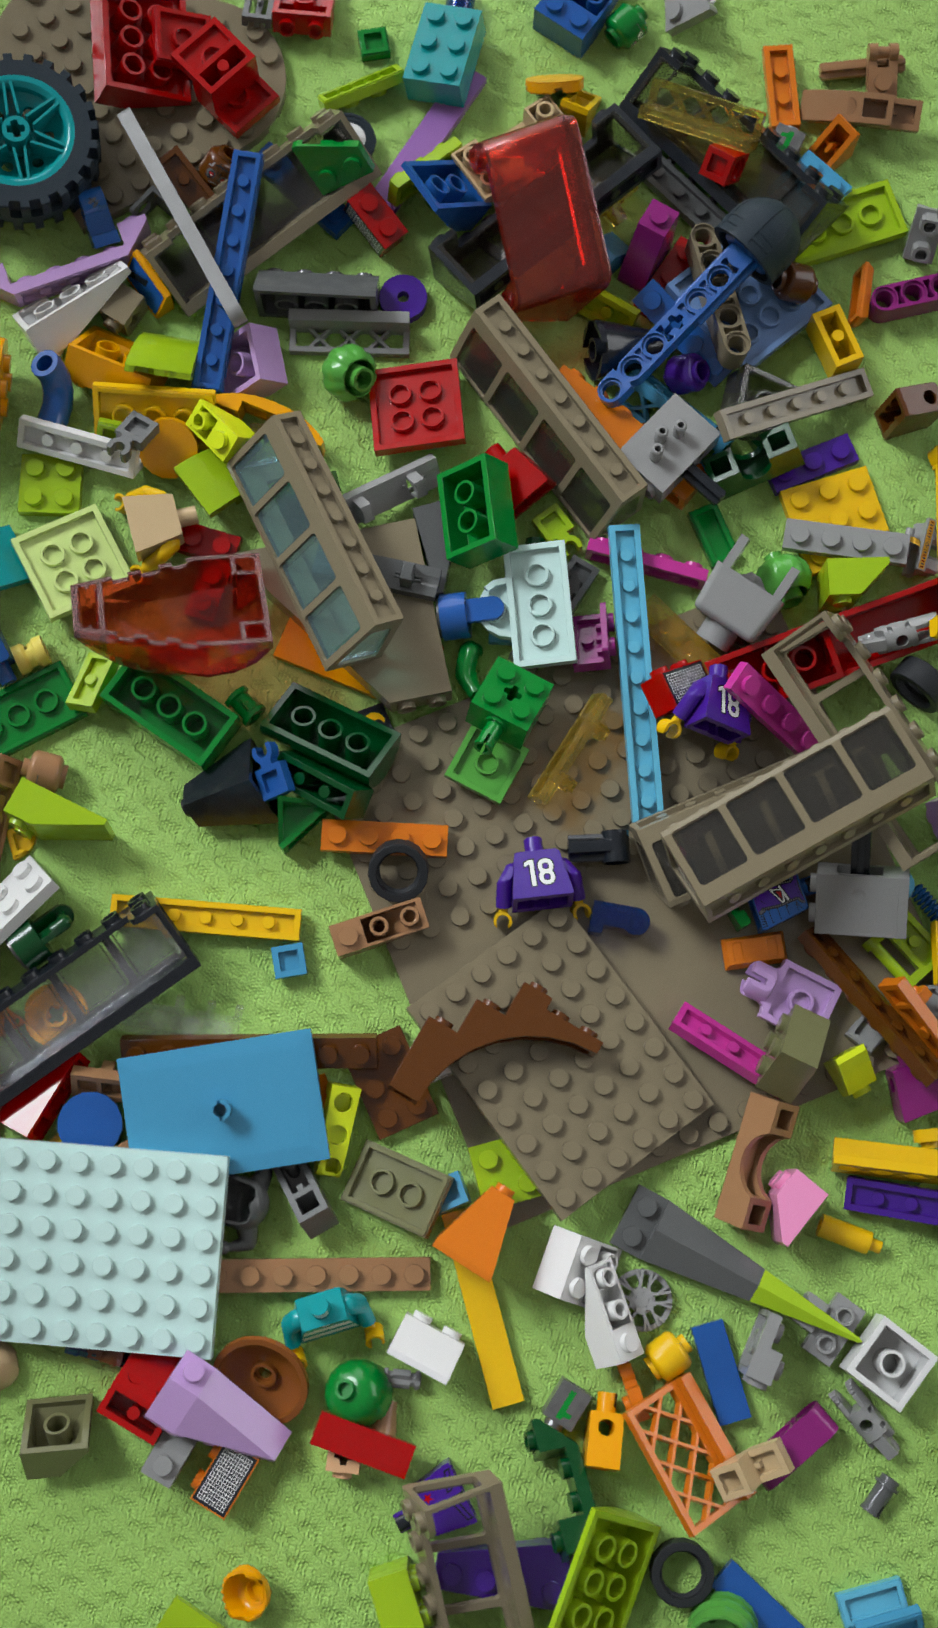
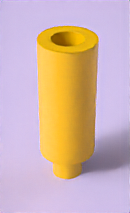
[815,1213,883,1255]

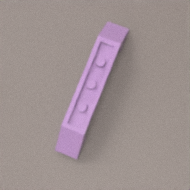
[0,214,151,307]

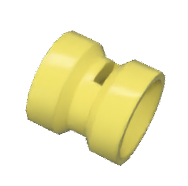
[10,635,52,675]

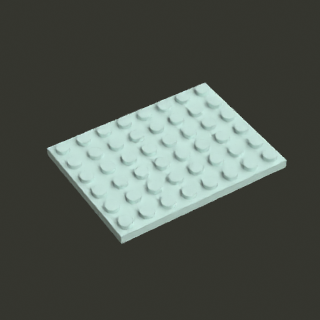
[0,1137,230,1360]

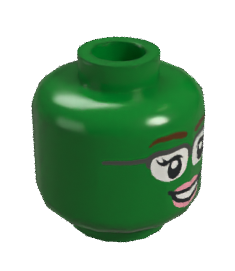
[604,3,648,49]

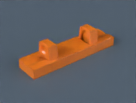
[877,976,938,1058]

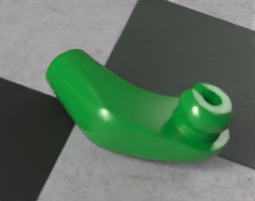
[455,640,483,700]

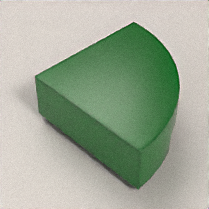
[726,907,751,932]

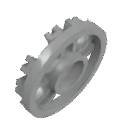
[619,1269,672,1332]

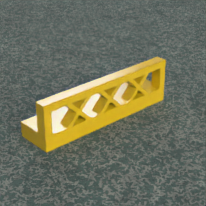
[831,1137,938,1185]

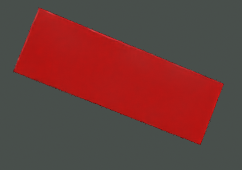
[310,1410,416,1479]

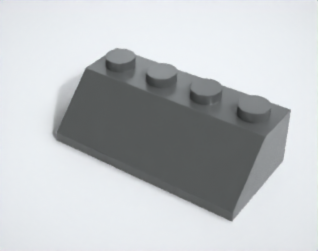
[253,268,380,318]

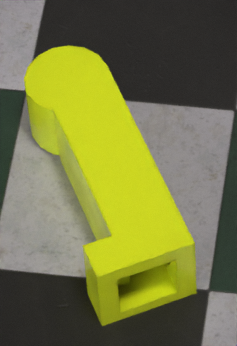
[314,1081,362,1178]

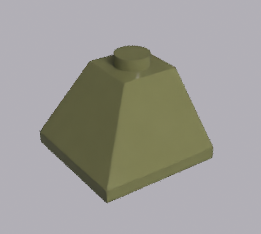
[19,1393,94,1480]

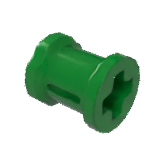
[224,685,266,727]

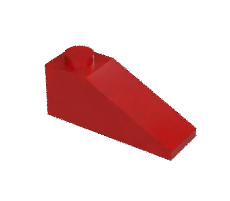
[0,1052,90,1141]

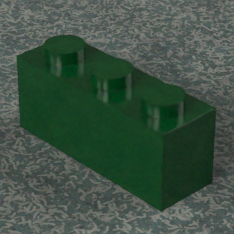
[277,750,374,820]

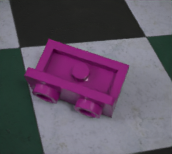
[573,602,616,673]

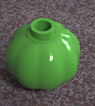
[321,344,377,402]
[756,551,812,609]

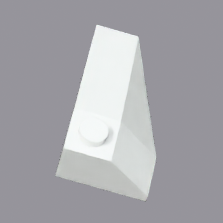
[12,260,131,356]

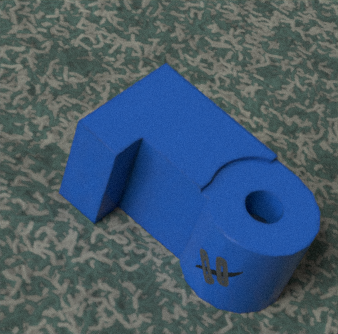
[78,186,121,249]

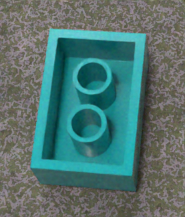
[403,2,486,108]

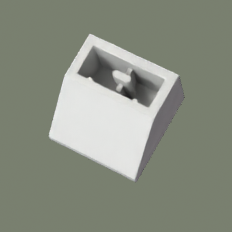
[532,1225,622,1307]

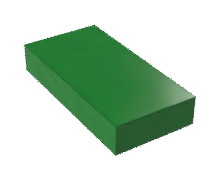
[687,503,740,570]

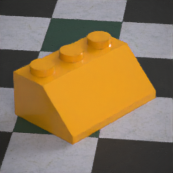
[65,325,168,389]

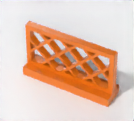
[622,1372,757,1537]

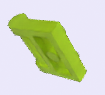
[861,911,933,987]

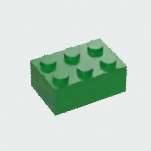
[437,453,518,569]

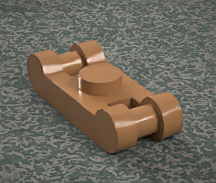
[865,43,900,97]

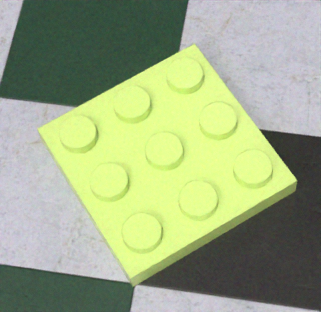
[10,503,136,623]

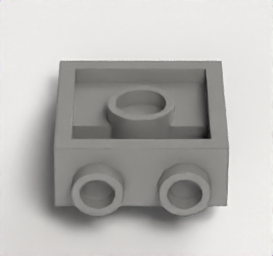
[737,1307,785,1391]

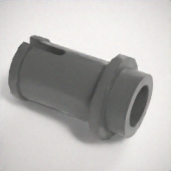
[860,1472,900,1519]

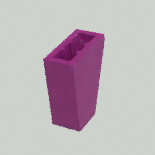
[617,198,680,292]

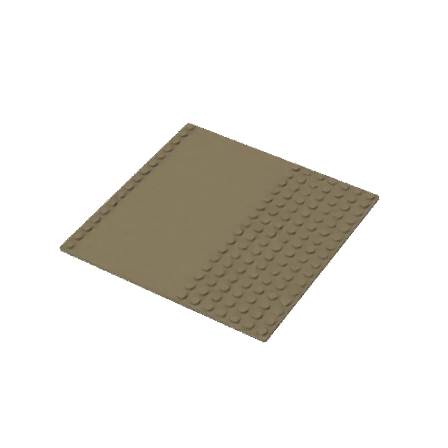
[334,608,938,1228]

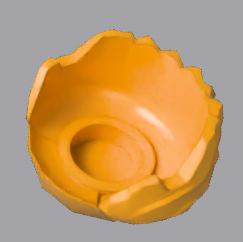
[221,1564,272,1622]

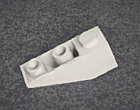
[585,1257,644,1369]

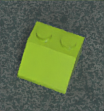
[816,557,890,614]

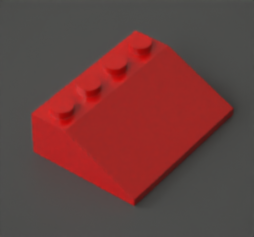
[90,0,191,109]

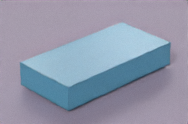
[834,1575,908,1628]

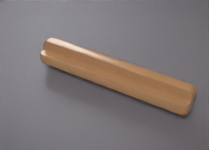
[819,55,906,81]

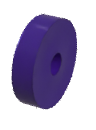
[379,274,427,323]

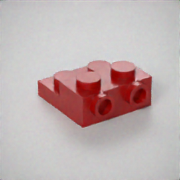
[272,0,336,40]

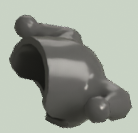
[222,1168,273,1255]

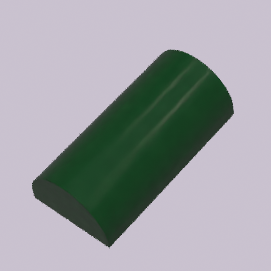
[260,682,401,788]

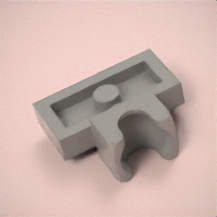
[789,1291,866,1367]

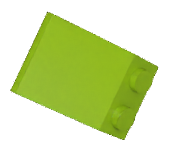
[3,777,115,841]

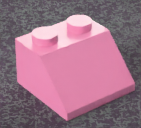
[767,1169,829,1247]

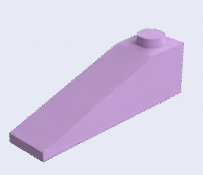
[144,1350,292,1462]

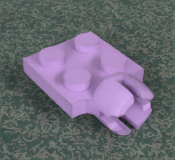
[740,959,842,1026]

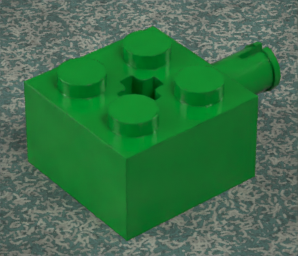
[465,656,554,755]

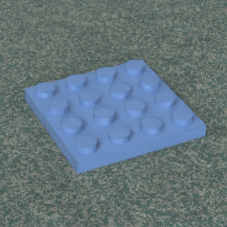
[665,245,833,376]

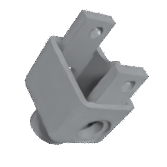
[695,534,800,653]

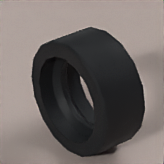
[890,656,938,713]
[368,839,429,903]
[649,1537,715,1608]

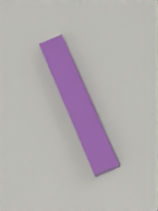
[375,71,487,214]

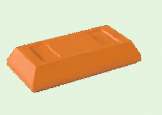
[848,261,874,329]
[720,931,788,971]

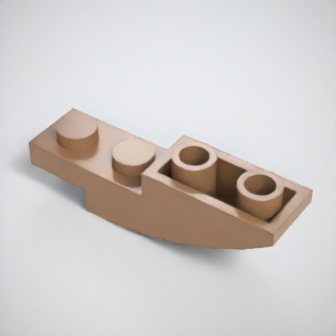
[800,89,923,133]

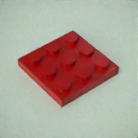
[369,358,466,457]

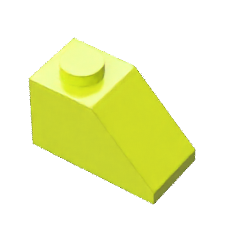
[823,1044,877,1099]

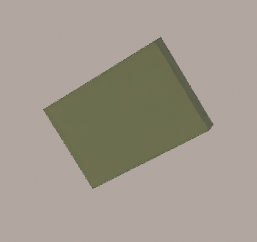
[340,1139,454,1239]

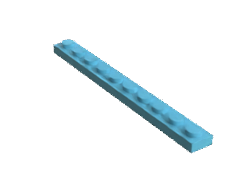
[607,524,664,823]

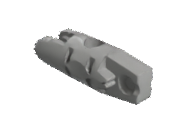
[858,612,938,655]
[828,1378,900,1461]

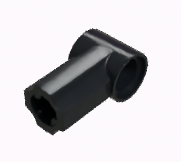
[567,829,631,865]

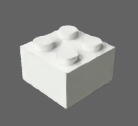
[839,1313,938,1412]

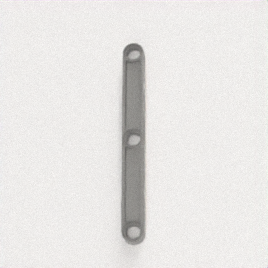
[117,107,248,328]

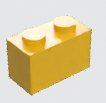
[805,303,864,378]

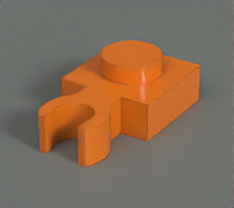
[617,1361,651,1423]

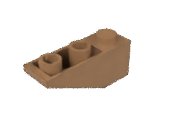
[328,897,430,960]

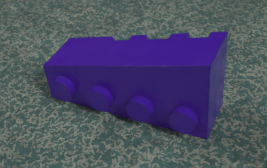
[435,1537,576,1611]

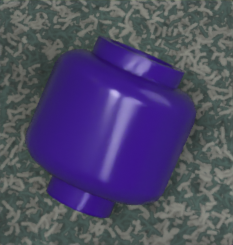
[664,353,710,395]

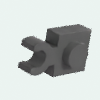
[107,410,160,463]

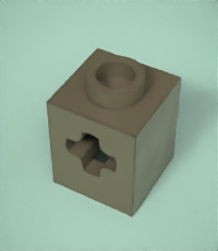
[99,283,149,337]

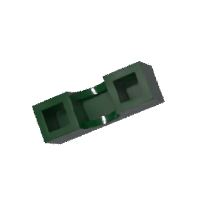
[702,422,805,500]

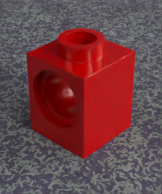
[699,141,750,186]

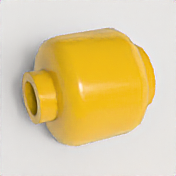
[643,1331,693,1382]

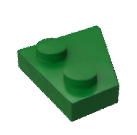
[292,140,375,195]

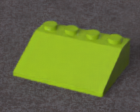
[548,1506,661,1628]

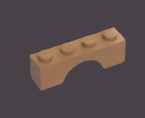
[714,1092,800,1233]

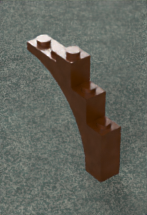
[387,982,603,1105]

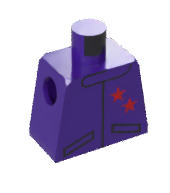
[393,1457,478,1536]

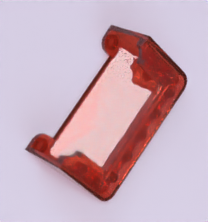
[469,114,612,321]

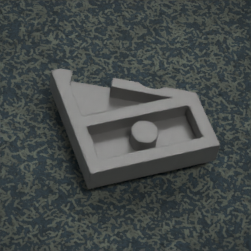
[665,0,717,36]

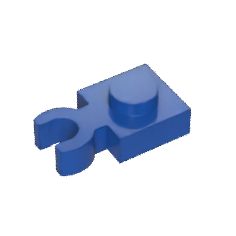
[252,742,296,802]

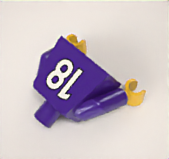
[656,664,752,761]
[493,836,591,929]

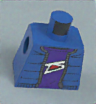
[748,874,816,934]

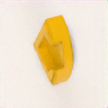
[7,827,37,861]

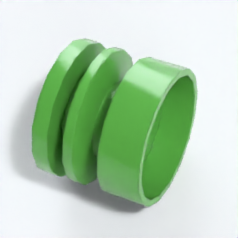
[687,1591,758,1628]

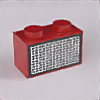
[343,182,408,258]
[640,659,708,719]

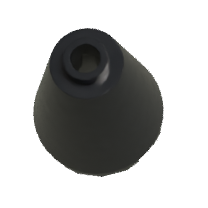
[583,319,669,381]

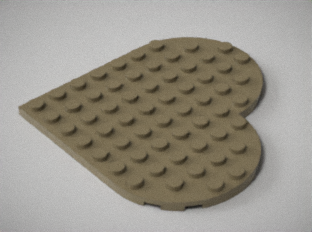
[0,0,287,235]

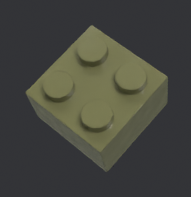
[755,1004,831,1104]

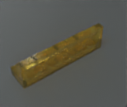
[637,77,767,154]

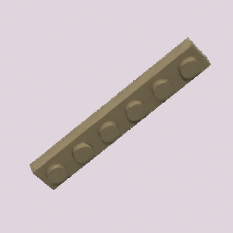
[713,367,874,443]

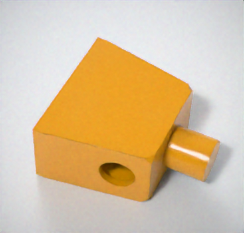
[582,1391,624,1472]

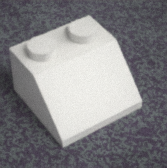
[387,1310,465,1385]

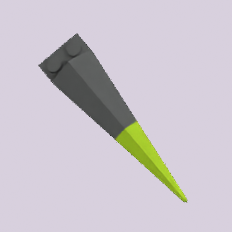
[609,1185,862,1343]

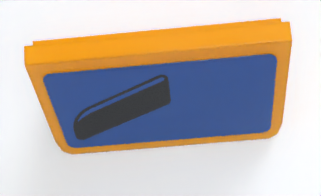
[126,250,175,319]

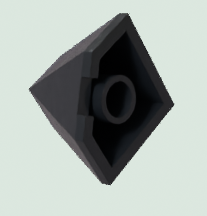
[181,738,278,827]

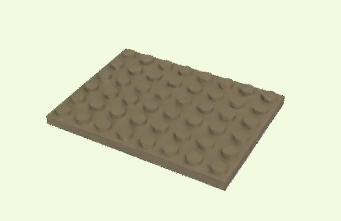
[406,907,714,1221]

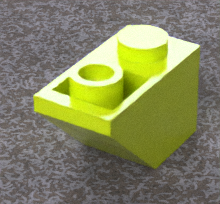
[185,399,259,462]

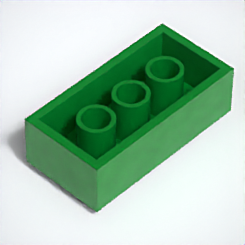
[99,646,242,772]

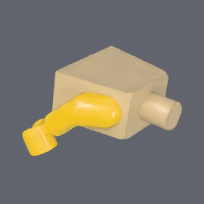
[114,485,199,584]

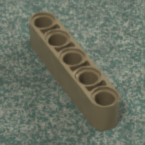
[685,223,751,370]

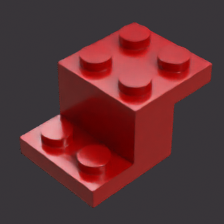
[170,16,280,139]

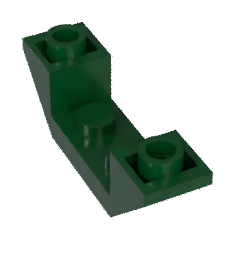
[523,1418,596,1563]

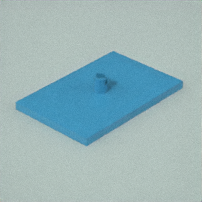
[116,1028,331,1175]

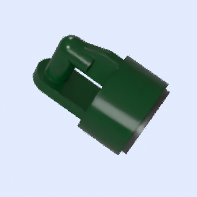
[5,904,74,970]

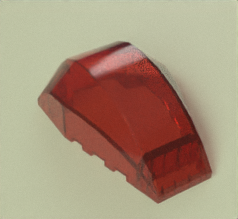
[70,553,273,677]

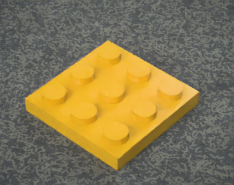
[778,466,889,577]

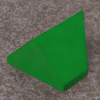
[278,795,330,855]

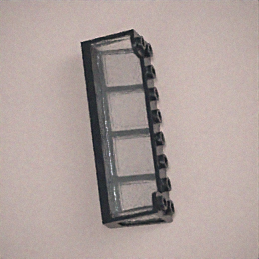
[0,891,201,1107]

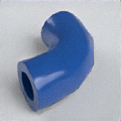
[31,350,74,426]

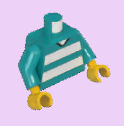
[281,1287,385,1368]

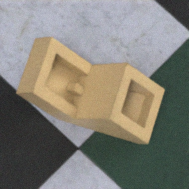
[710,1437,795,1503]

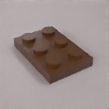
[349,1025,439,1140]

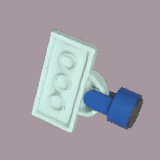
[436,540,578,669]

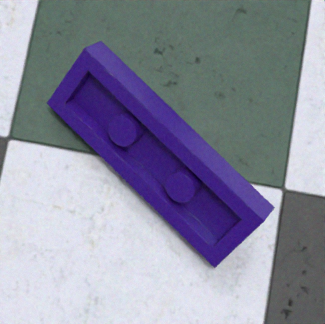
[768,433,860,496]
[844,1175,938,1226]

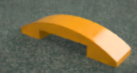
[216,393,326,456]

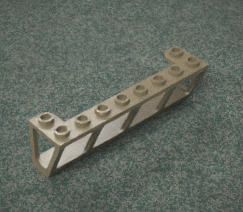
[761,611,938,871]
[401,1469,535,1628]

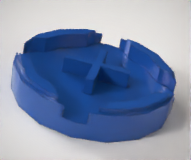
[57,1092,123,1146]

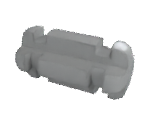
[384,1367,422,1390]

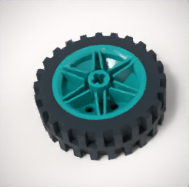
[0,53,102,230]

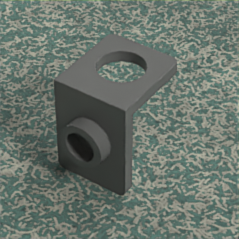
[129,185,174,219]

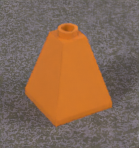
[432,1182,515,1282]

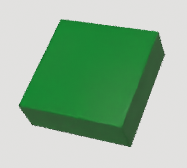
[357,26,391,62]

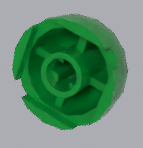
[324,1359,393,1427]

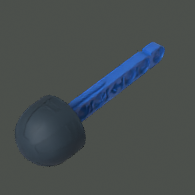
[597,197,801,408]

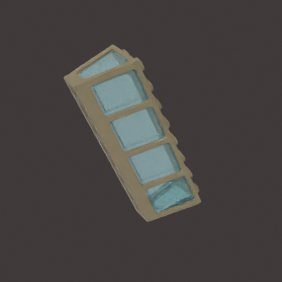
[226,410,404,672]

